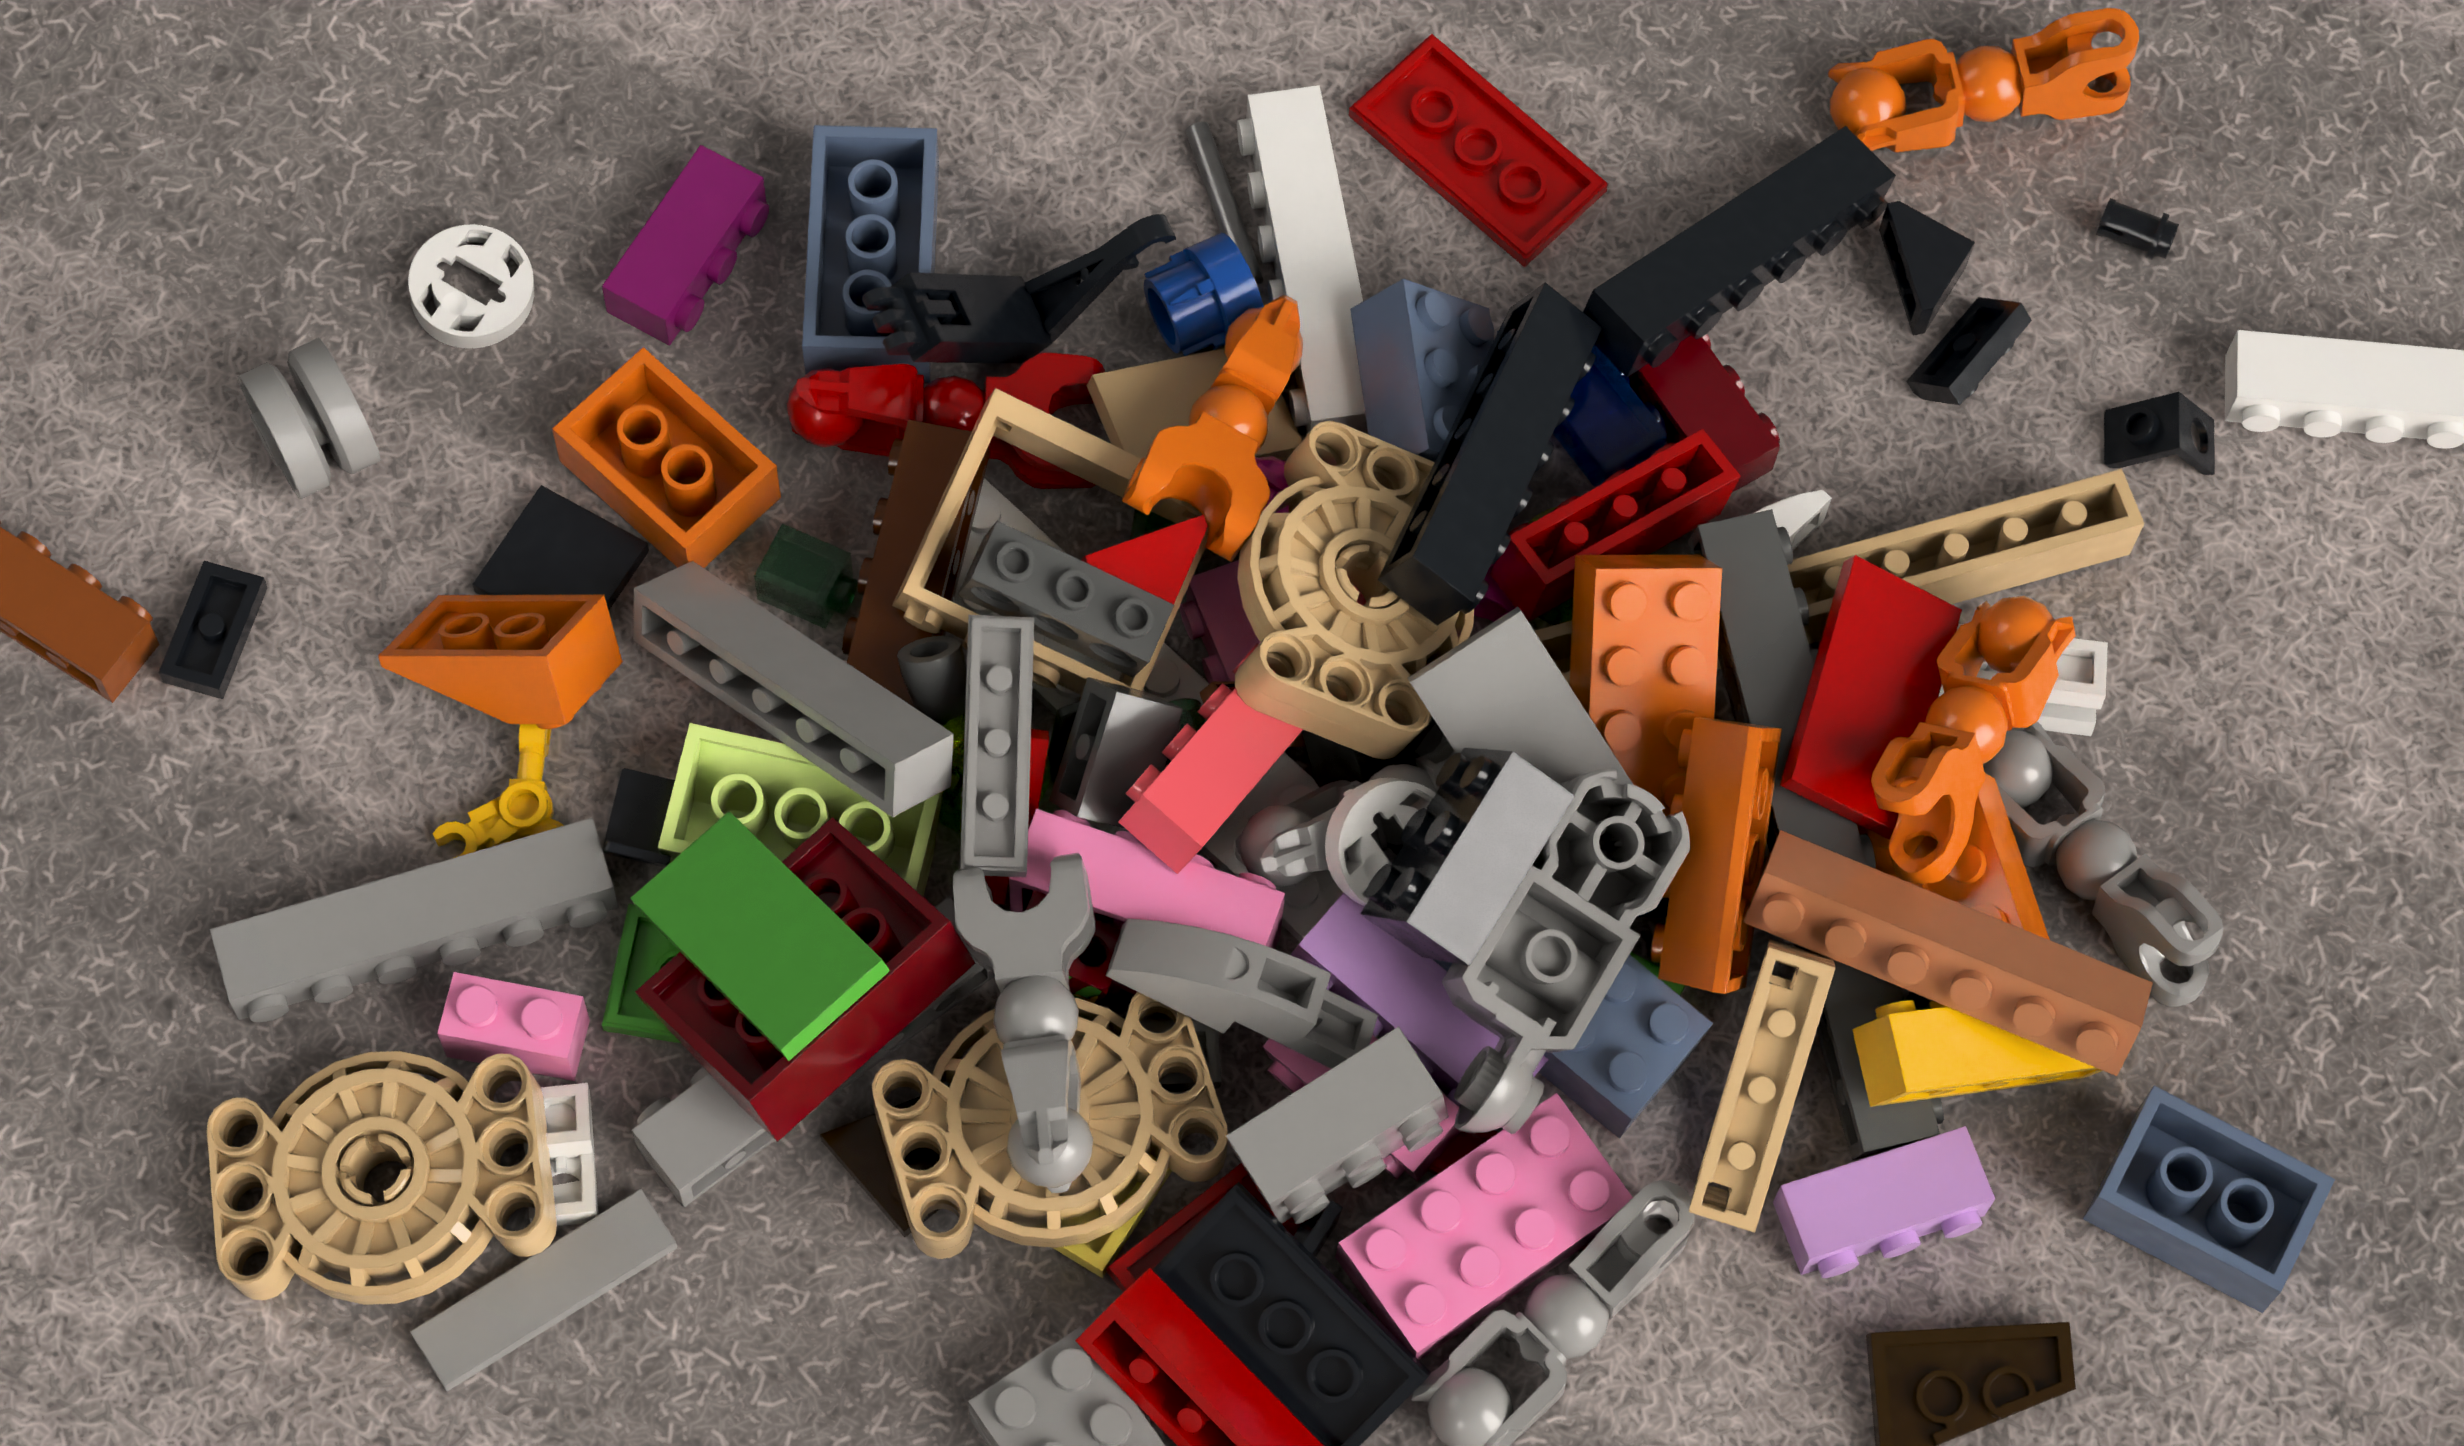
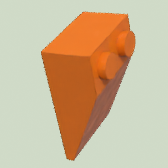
[378,594,623,729]

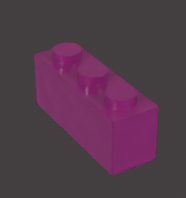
[602,145,769,346]

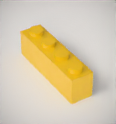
[1852,1000,2103,1107]

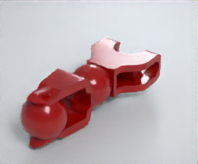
[787,352,1105,489]

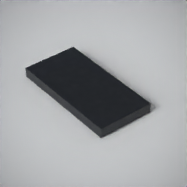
[1152,1182,1431,1446]

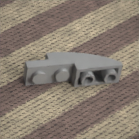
[1106,919,1378,1069]

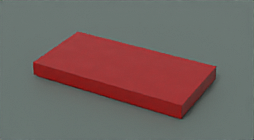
[1348,34,1608,268]
[1780,555,1962,840]

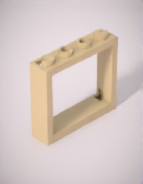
[892,388,1209,701]
[1689,939,1836,1233]

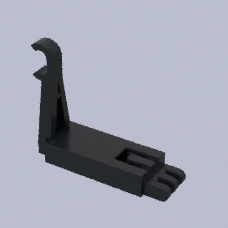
[862,214,1176,363]

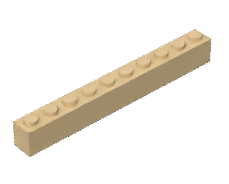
[1535,469,2145,684]

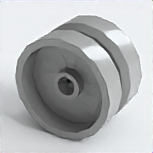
[237,337,381,499]

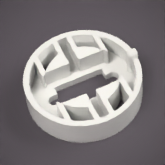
[408,224,534,348]
[1325,778,1436,906]

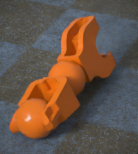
[1828,8,2139,153]
[1122,295,1303,562]
[1871,596,2076,884]

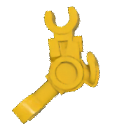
[432,724,564,858]

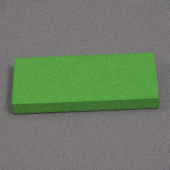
[630,811,890,1061]

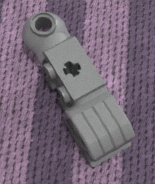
[1442,768,1690,1134]

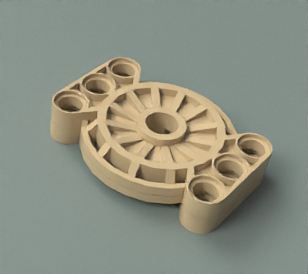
[1235,421,1474,760]
[872,992,1228,1259]
[207,1051,557,1305]

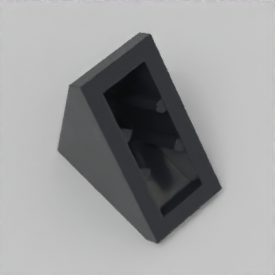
[1879,201,1975,336]

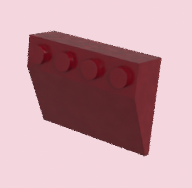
[635,817,976,1142]

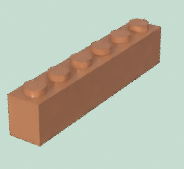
[1743,830,2153,1076]

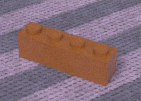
[0,521,160,703]

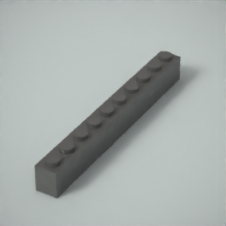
[1688,509,1944,1160]

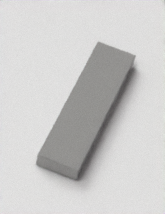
[960,615,1034,877]
[410,1189,678,1391]

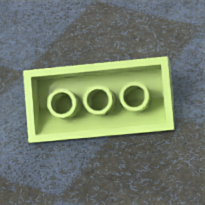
[658,723,943,896]

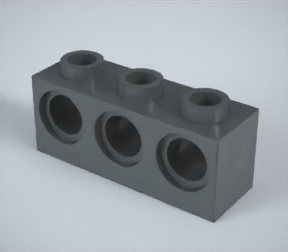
[958,521,1174,678]

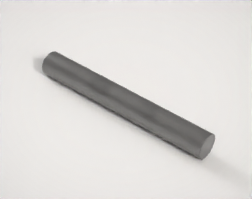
[1186,122,1263,285]

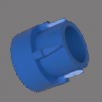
[1144,233,1264,356]

